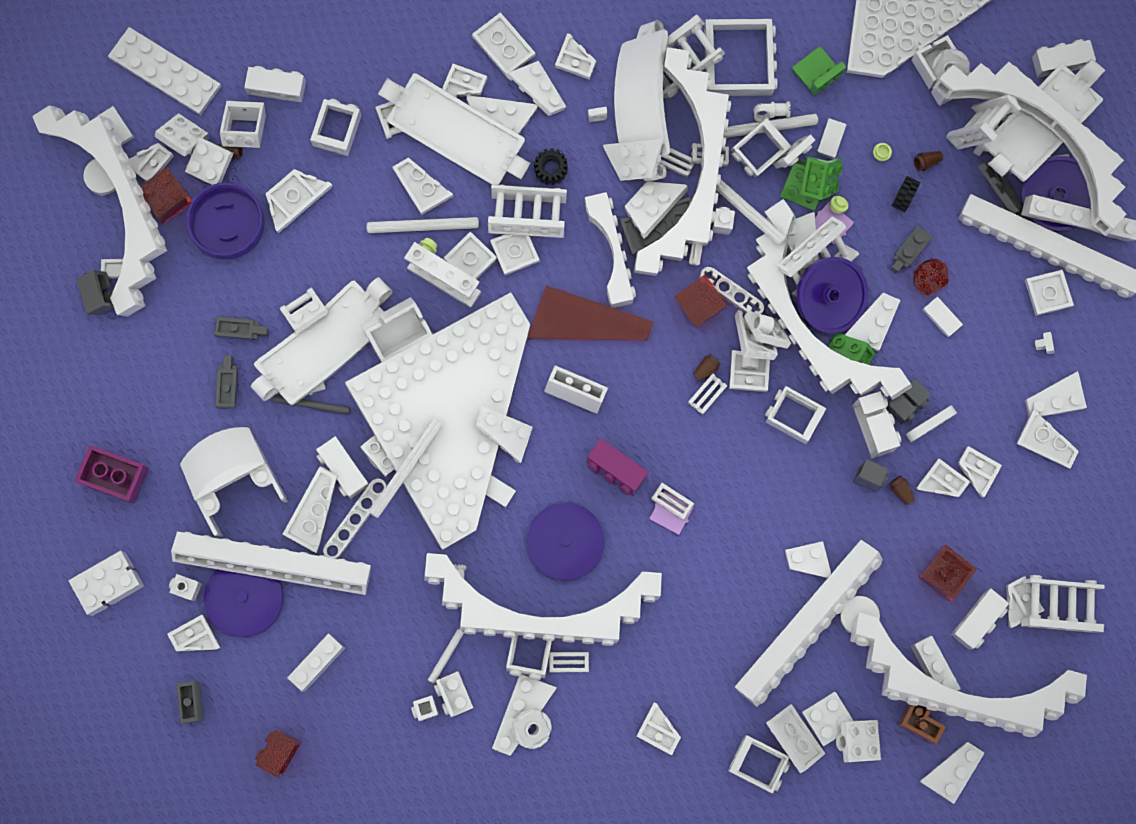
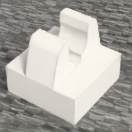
[1035,332,1055,355]

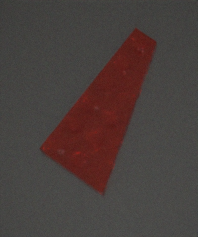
[527,285,653,341]

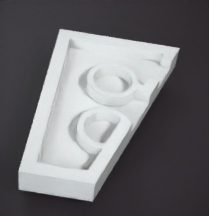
[506,61,566,116]
[1025,371,1087,417]
[1016,409,1079,469]

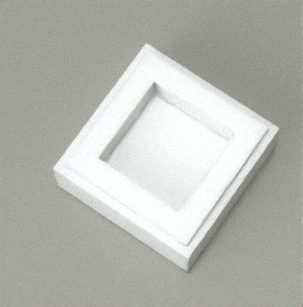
[588,107,607,122]

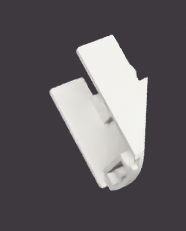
[180,427,288,539]

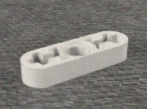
[906,405,957,442]

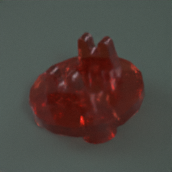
[913,259,949,296]

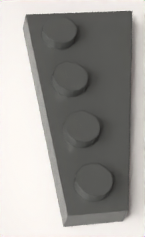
[620,197,692,256]

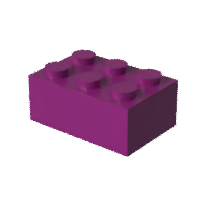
[586,438,649,496]
[75,445,149,504]

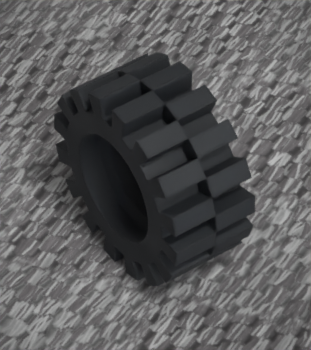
[534,148,568,185]
[891,176,920,213]

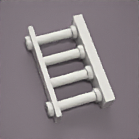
[663,15,726,98]
[946,95,1021,150]
[488,184,567,238]
[777,217,859,298]
[404,242,481,308]
[1021,575,1104,633]

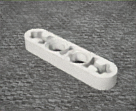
[700,267,764,314]

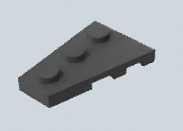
[978,162,1023,214]

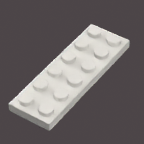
[108,27,221,116]

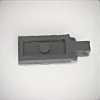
[890,225,933,274]
[214,317,269,340]
[215,355,238,408]

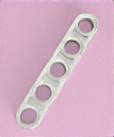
[323,479,387,559]

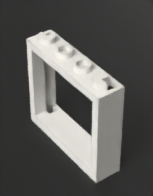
[704,19,777,96]

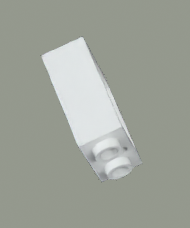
[310,99,362,156]
[220,101,266,148]
[731,118,791,178]
[765,386,826,445]
[506,635,552,680]
[728,735,791,793]

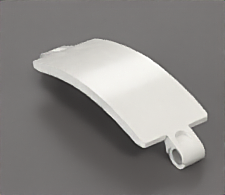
[614,20,670,182]
[982,59,1105,182]
[378,73,531,185]
[251,277,393,405]

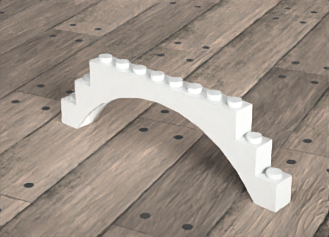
[634,47,731,276]
[933,62,1126,236]
[32,105,167,316]
[747,199,912,400]
[424,553,662,646]
[850,613,1087,737]

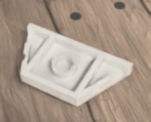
[467,95,538,135]
[603,138,666,181]
[266,169,333,234]
[625,181,688,239]
[735,310,778,360]

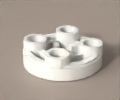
[84,159,116,196]
[840,596,880,633]

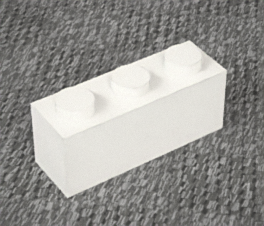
[1032,39,1096,78]
[244,66,306,102]
[544,366,608,414]
[316,436,369,499]
[951,588,1009,650]
[288,634,345,692]
[910,636,961,691]

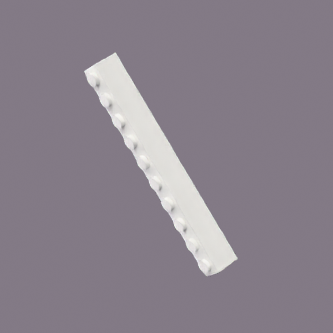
[958,194,1136,298]
[171,531,371,595]
[735,540,883,707]

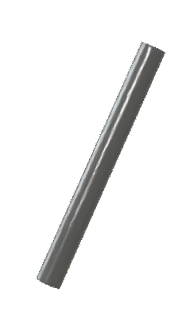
[273,395,350,415]

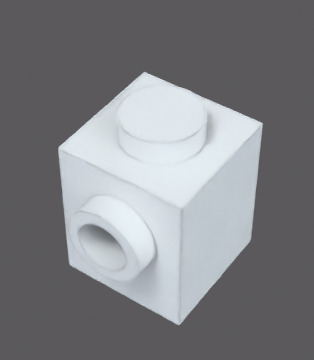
[711,207,735,235]
[169,574,202,602]
[411,695,439,721]

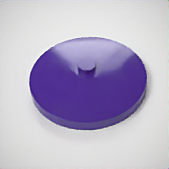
[1021,156,1091,232]
[796,257,868,333]
[527,503,604,581]
[204,569,284,637]

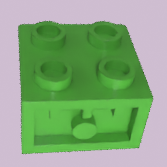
[792,47,846,96]
[800,157,843,200]
[780,159,819,210]
[828,333,875,383]

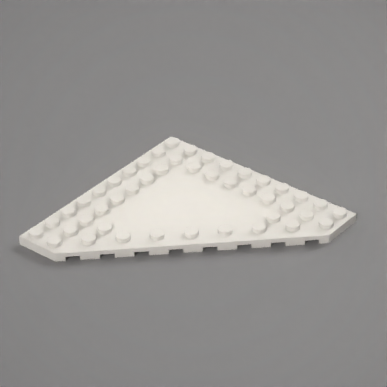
[846,0,991,78]
[345,292,530,550]

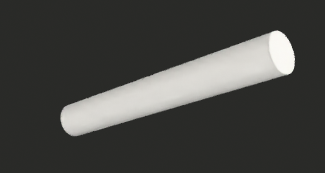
[428,629,464,684]

